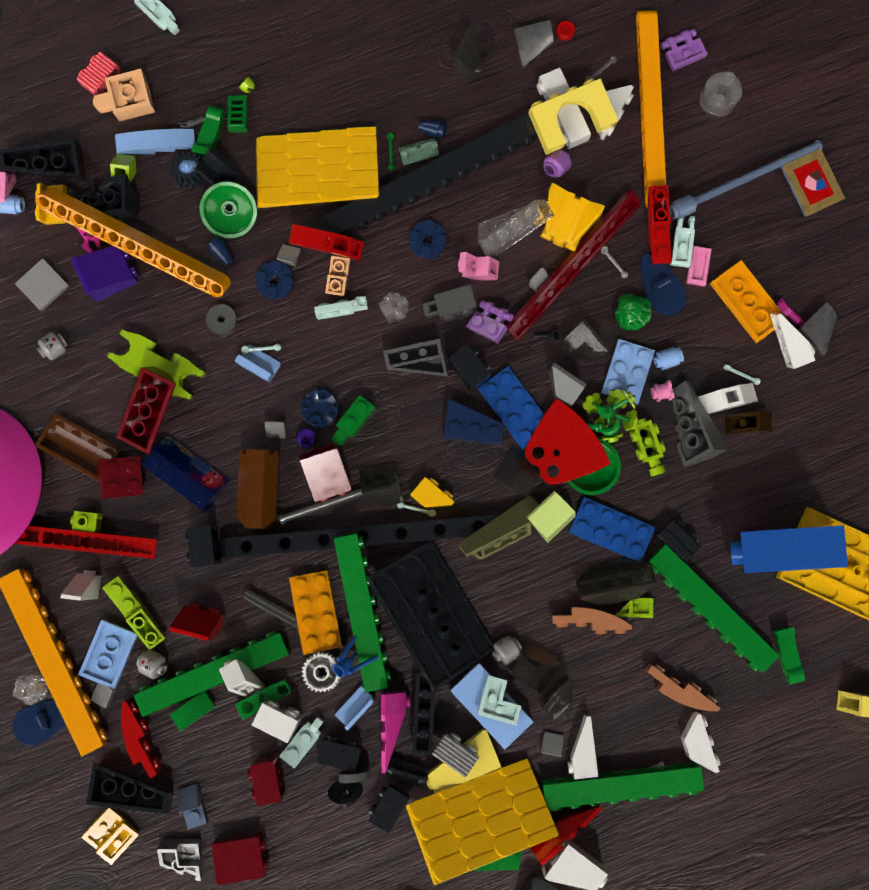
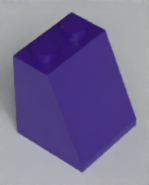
[70,246,138,302]

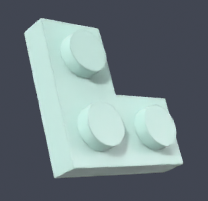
[477,675,521,726]

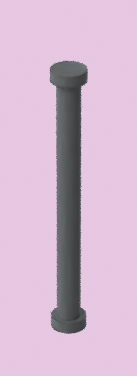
[278,484,369,525]

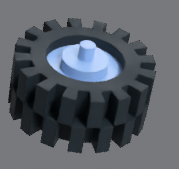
[170,152,204,189]

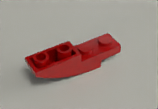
[648,185,672,265]
[289,224,364,260]
[121,699,161,778]

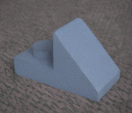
[178,784,208,829]

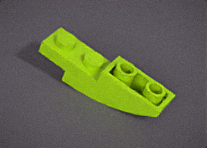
[102,575,166,650]

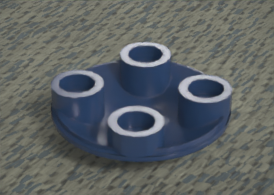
[300,389,339,427]

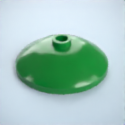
[200,181,257,238]
[567,438,621,495]

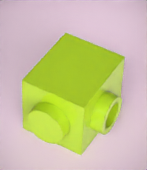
[110,154,137,183]
[70,511,103,533]

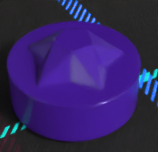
[296,428,316,448]

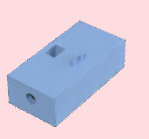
[450,662,533,749]

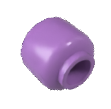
[544,149,572,178]

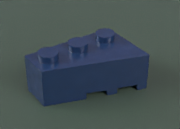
[444,399,504,446]

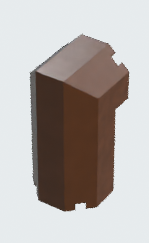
[236,449,280,530]

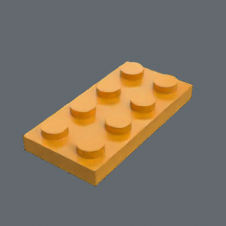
[710,260,788,343]
[289,570,342,655]

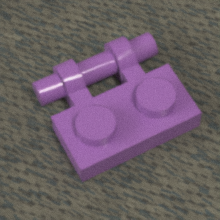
[659,28,707,72]
[466,300,513,344]

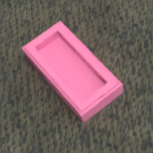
[686,245,712,286]

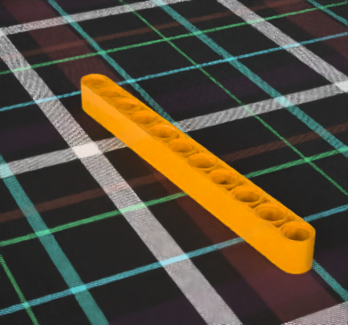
[636,10,666,208]
[35,187,231,297]

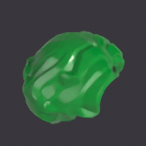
[614,294,652,331]

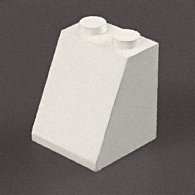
[541,839,608,890]

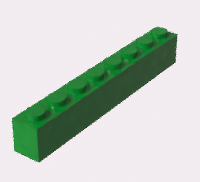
[334,532,391,692]
[647,544,779,673]
[134,631,291,717]
[541,762,704,811]

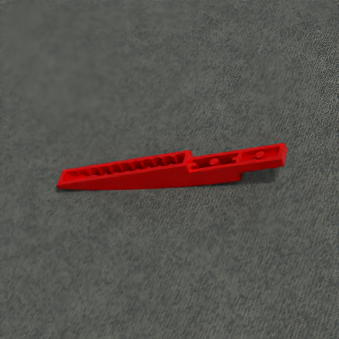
[14,526,158,559]

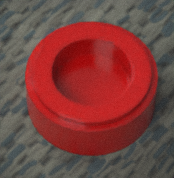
[556,20,575,41]

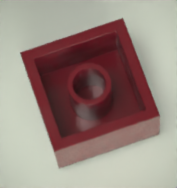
[97,456,143,499]
[248,755,286,807]

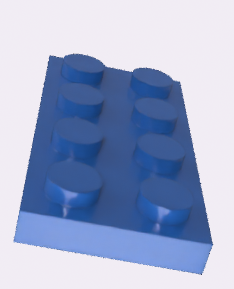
[477,367,544,450]
[568,497,655,563]

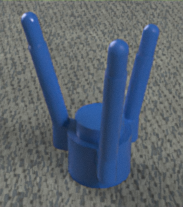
[332,637,378,678]

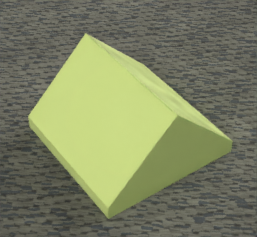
[527,491,576,543]

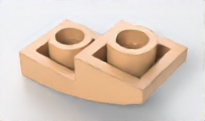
[325,256,351,296]

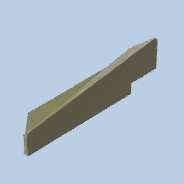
[459,496,539,560]

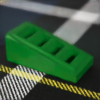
[227,95,248,133]

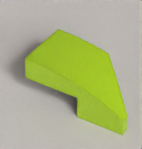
[616,598,654,618]

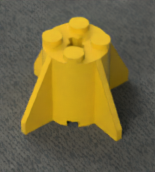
[540,183,605,252]

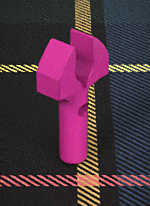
[76,227,102,253]
[776,299,805,327]

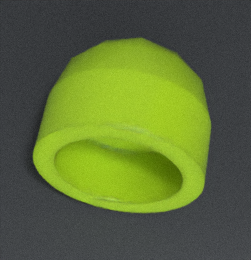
[239,76,255,93]

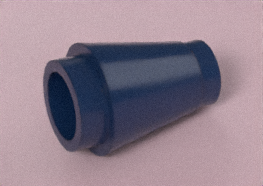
[418,120,447,139]
[207,237,234,266]

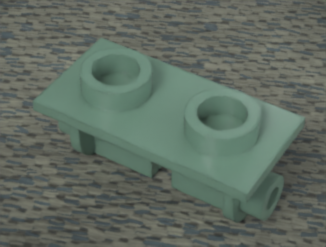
[399,138,439,165]

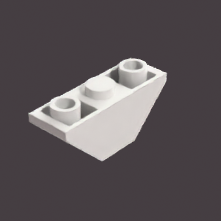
[599,85,634,141]
[698,383,758,414]
[681,711,720,773]

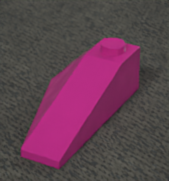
[381,690,410,773]

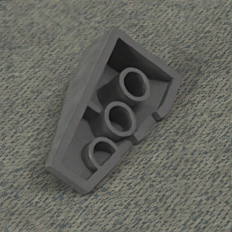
[672,381,727,467]

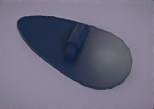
[640,254,687,316]
[12,700,66,746]

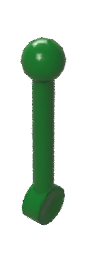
[387,133,395,171]

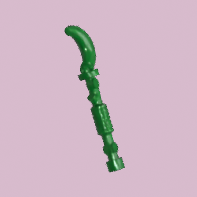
[587,418,621,436]

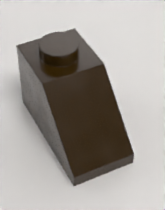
[725,411,772,434]

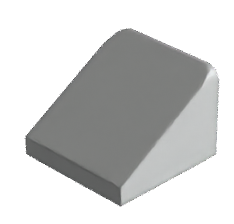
[277,244,301,267]
[529,267,549,292]
[265,421,286,438]
[91,683,117,708]
[541,732,564,757]

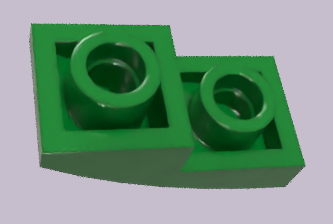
[170,691,215,732]

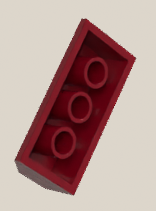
[116,366,176,454]

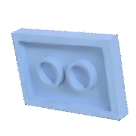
[601,339,655,405]
[78,619,138,689]

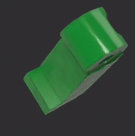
[191,105,225,157]
[771,626,805,685]
[235,678,292,720]

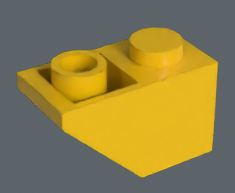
[410,477,455,508]

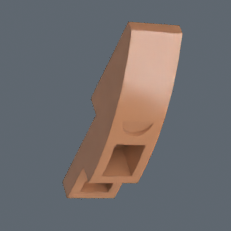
[551,607,632,634]
[645,664,720,711]

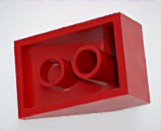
[169,602,225,641]

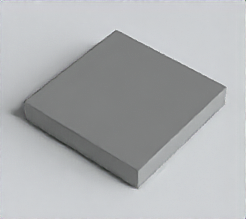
[15,258,69,311]

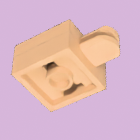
[93,69,155,122]

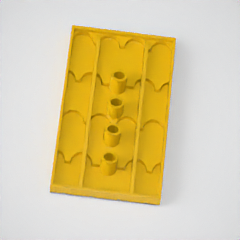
[256,127,379,208]
[776,507,869,621]
[406,759,559,885]

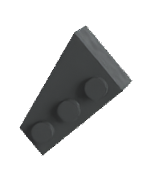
[383,339,448,376]

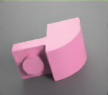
[458,252,499,280]

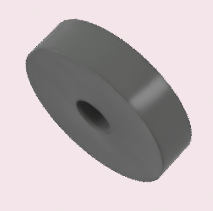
[206,304,237,335]
[338,769,370,783]

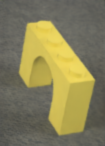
[528,78,618,155]

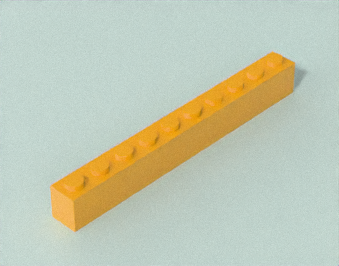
[0,569,108,757]

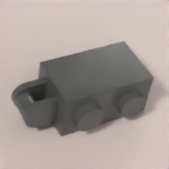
[422,285,477,321]

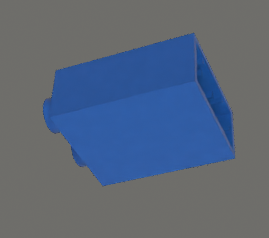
[730,525,848,573]

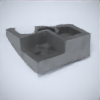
[514,20,554,68]
[798,302,837,356]
[157,839,202,881]

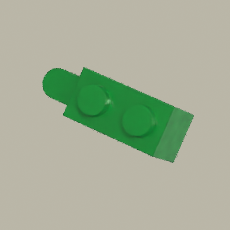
[332,395,376,446]

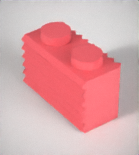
[77,51,122,96]

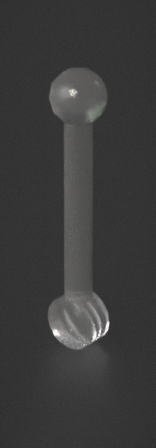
[585,56,617,82]

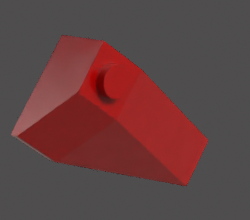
[530,805,602,866]

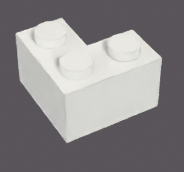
[252,700,302,743]

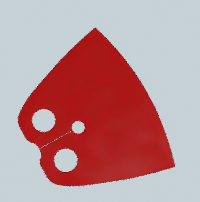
[525,399,611,484]

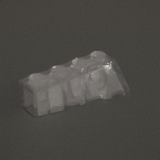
[478,199,555,257]

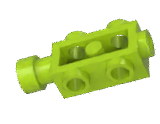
[629,418,666,477]

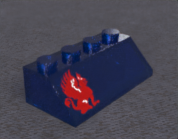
[141,436,229,511]

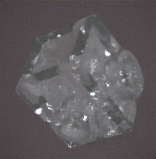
[378,292,409,323]
[13,674,47,705]

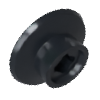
[328,780,363,807]

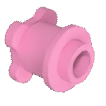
[650,380,674,402]

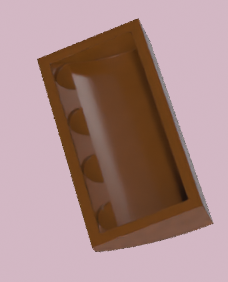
[34,413,122,483]

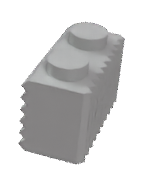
[432,732,479,778]

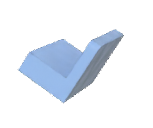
[235,345,281,383]
[335,685,376,730]

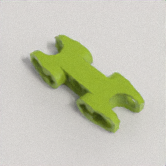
[107,330,206,401]

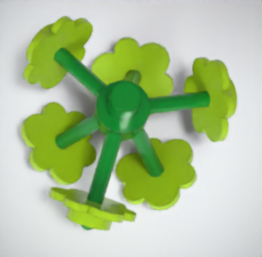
[583,389,638,443]

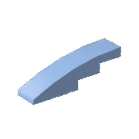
[115,129,195,154]

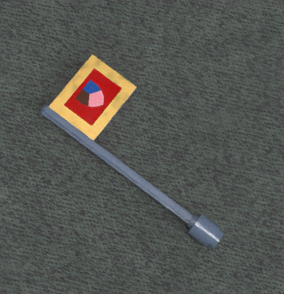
[670,140,845,219]

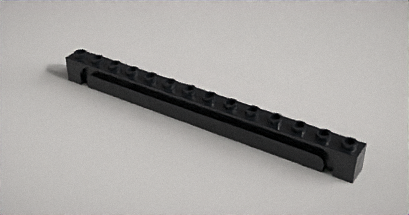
[310,112,539,237]

